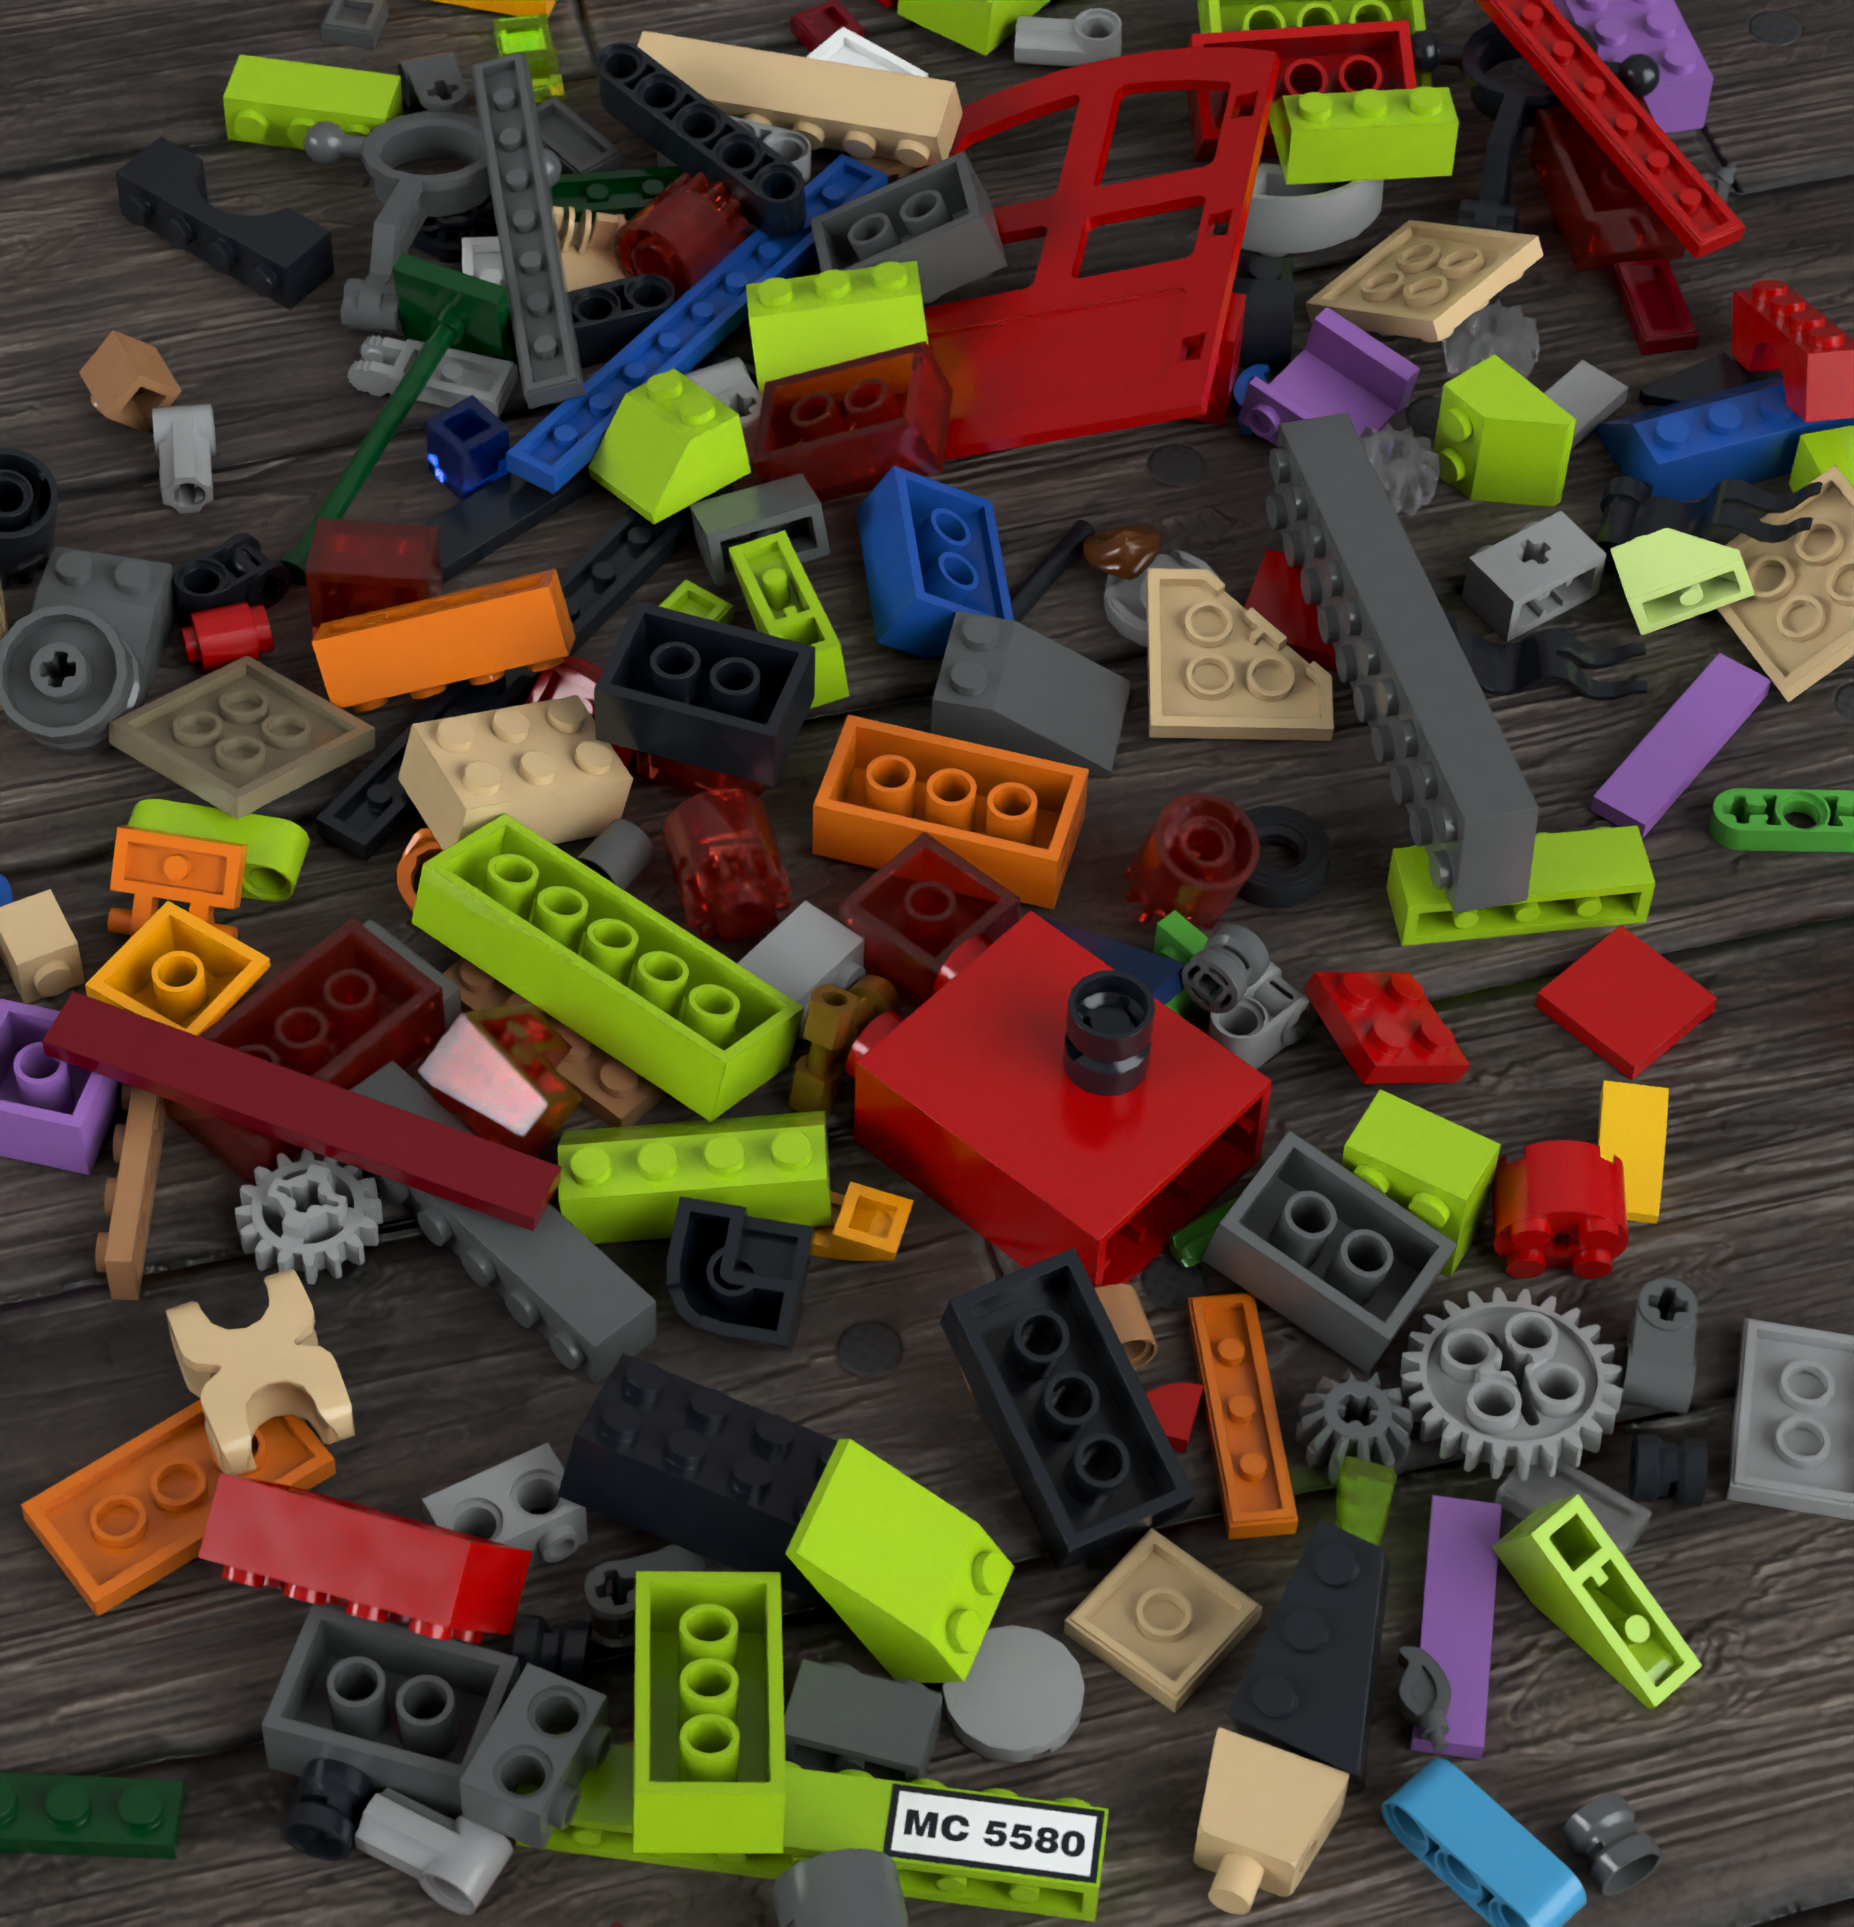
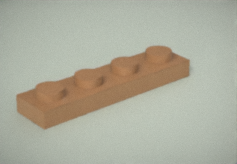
[443,957,666,1127]
[95,1083,169,1300]

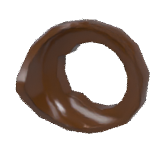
[1083,525,1161,580]

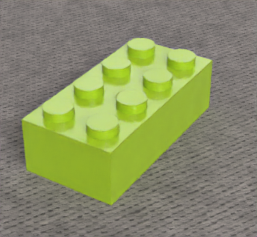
[633,1571,786,1854]

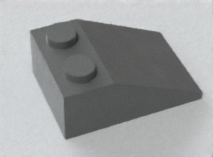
[8,546,177,730]
[931,611,1132,779]

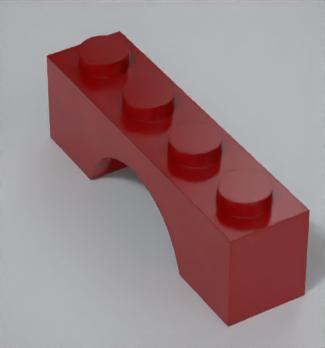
[1731,280,1854,422]

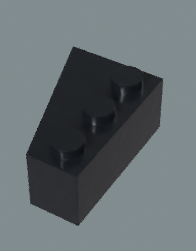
[1227,1519,1390,1789]

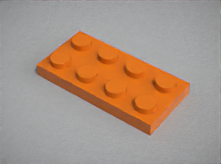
[21,1400,336,1617]

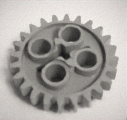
[1400,1287,1623,1481]

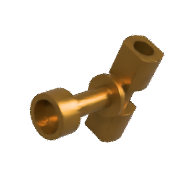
[788,975,900,1116]

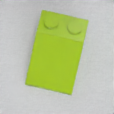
[785,1438,1014,1683]

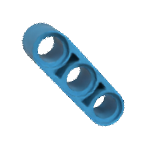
[1381,1758,1587,1927]

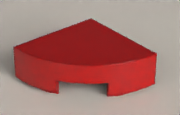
[1146,1383,1204,1454]

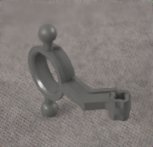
[304,111,562,336]

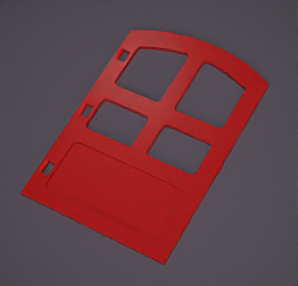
[833,47,1280,479]

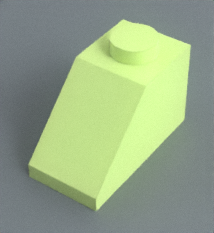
[1610,528,1755,636]

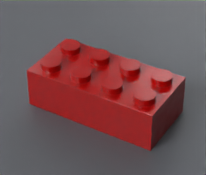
[1186,20,1417,162]
[198,1473,533,1644]

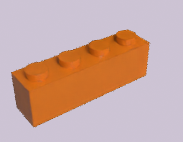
[311,568,576,713]

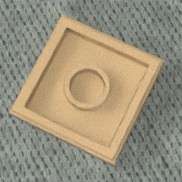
[1064,1528,1263,1713]

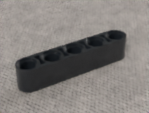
[595,42,807,238]

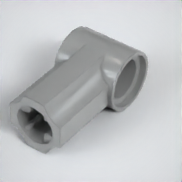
[1014,8,1122,67]
[152,403,216,514]
[354,1787,513,1915]

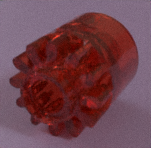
[613,172,749,301]
[662,789,791,943]
[1124,793,1260,930]

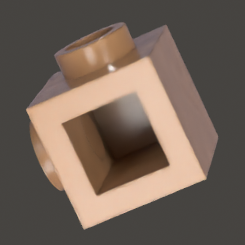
[79,330,182,433]

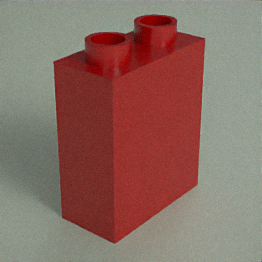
[846,911,1272,1288]

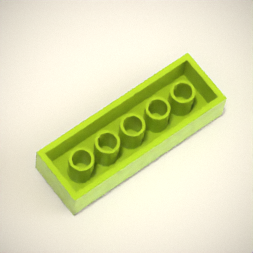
[411,813,804,1122]

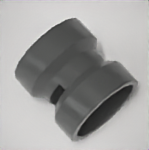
[1181,924,1269,1013]
[1562,1792,1663,1896]

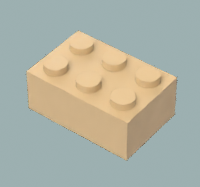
[398,695,633,851]

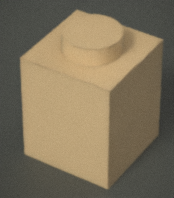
[0,889,85,1004]

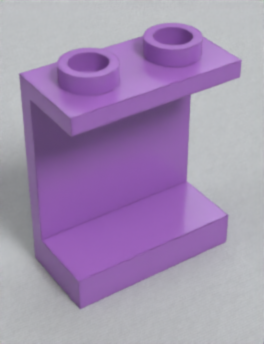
[1238,307,1420,448]

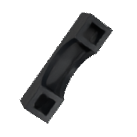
[115,136,335,310]

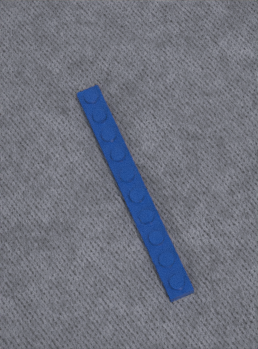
[506,154,888,494]

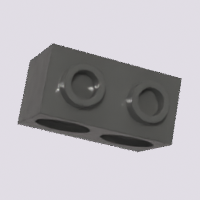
[459,1663,614,1851]

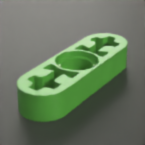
[1708,788,1854,852]

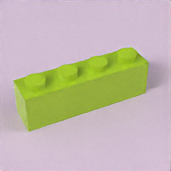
[1386,825,1656,946]

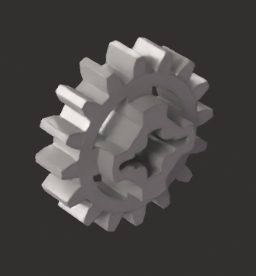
[235,1149,383,1284]

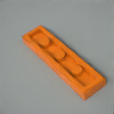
[1186,1292,1298,1540]

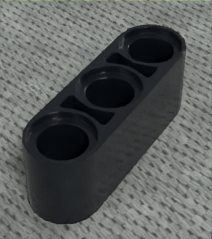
[516,273,676,369]

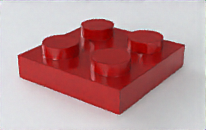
[1303,971,1471,1084]

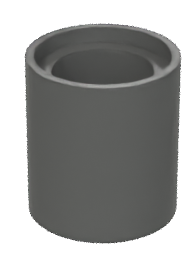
[576,819,655,890]

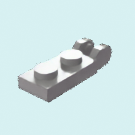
[347,335,518,419]

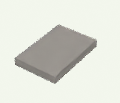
[1726,1318,1854,1520]

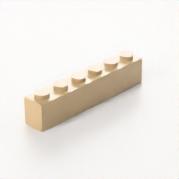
[637,31,963,168]

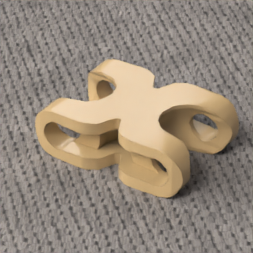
[166,1268,355,1476]

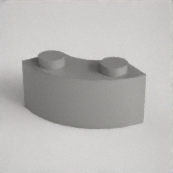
[1241,163,1384,258]

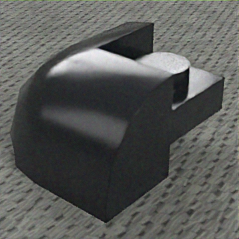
[1232,256,1295,370]
[667,1197,815,1353]

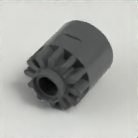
[772,1849,910,1927]

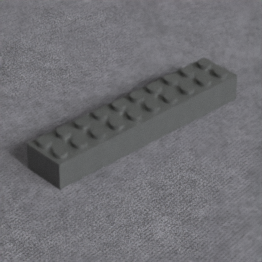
[1266,413,1539,913]

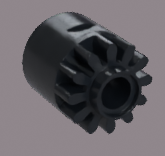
[0,448,58,590]

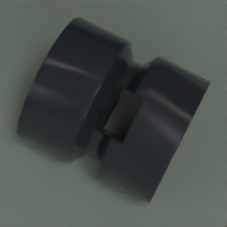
[1063,970,1156,1096]

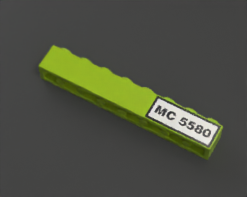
[515,1732,1109,1922]

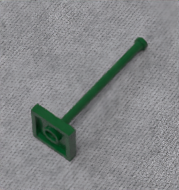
[279,253,517,586]

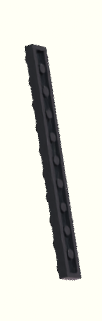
[316,482,733,862]

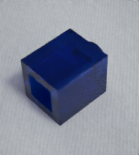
[425,395,510,501]

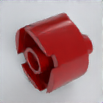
[1491,1140,1629,1279]

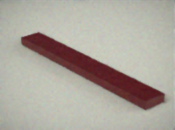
[42,991,561,1232]

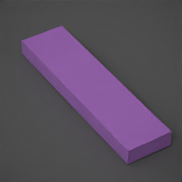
[1590,653,1771,839]
[1410,1495,1502,1760]

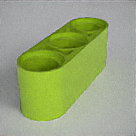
[128,799,310,902]

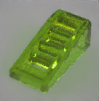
[1336,1456,1397,1546]

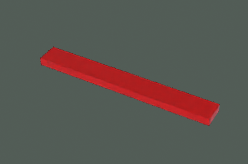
[1475,0,1746,259]

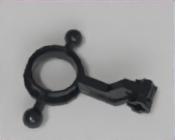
[1410,20,1660,233]

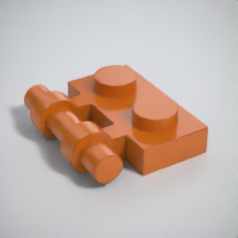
[107,825,248,939]

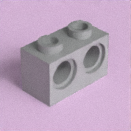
[422,1442,588,1569]

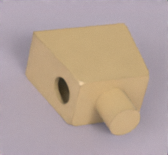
[1193,1727,1350,1915]

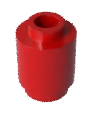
[180,601,274,673]

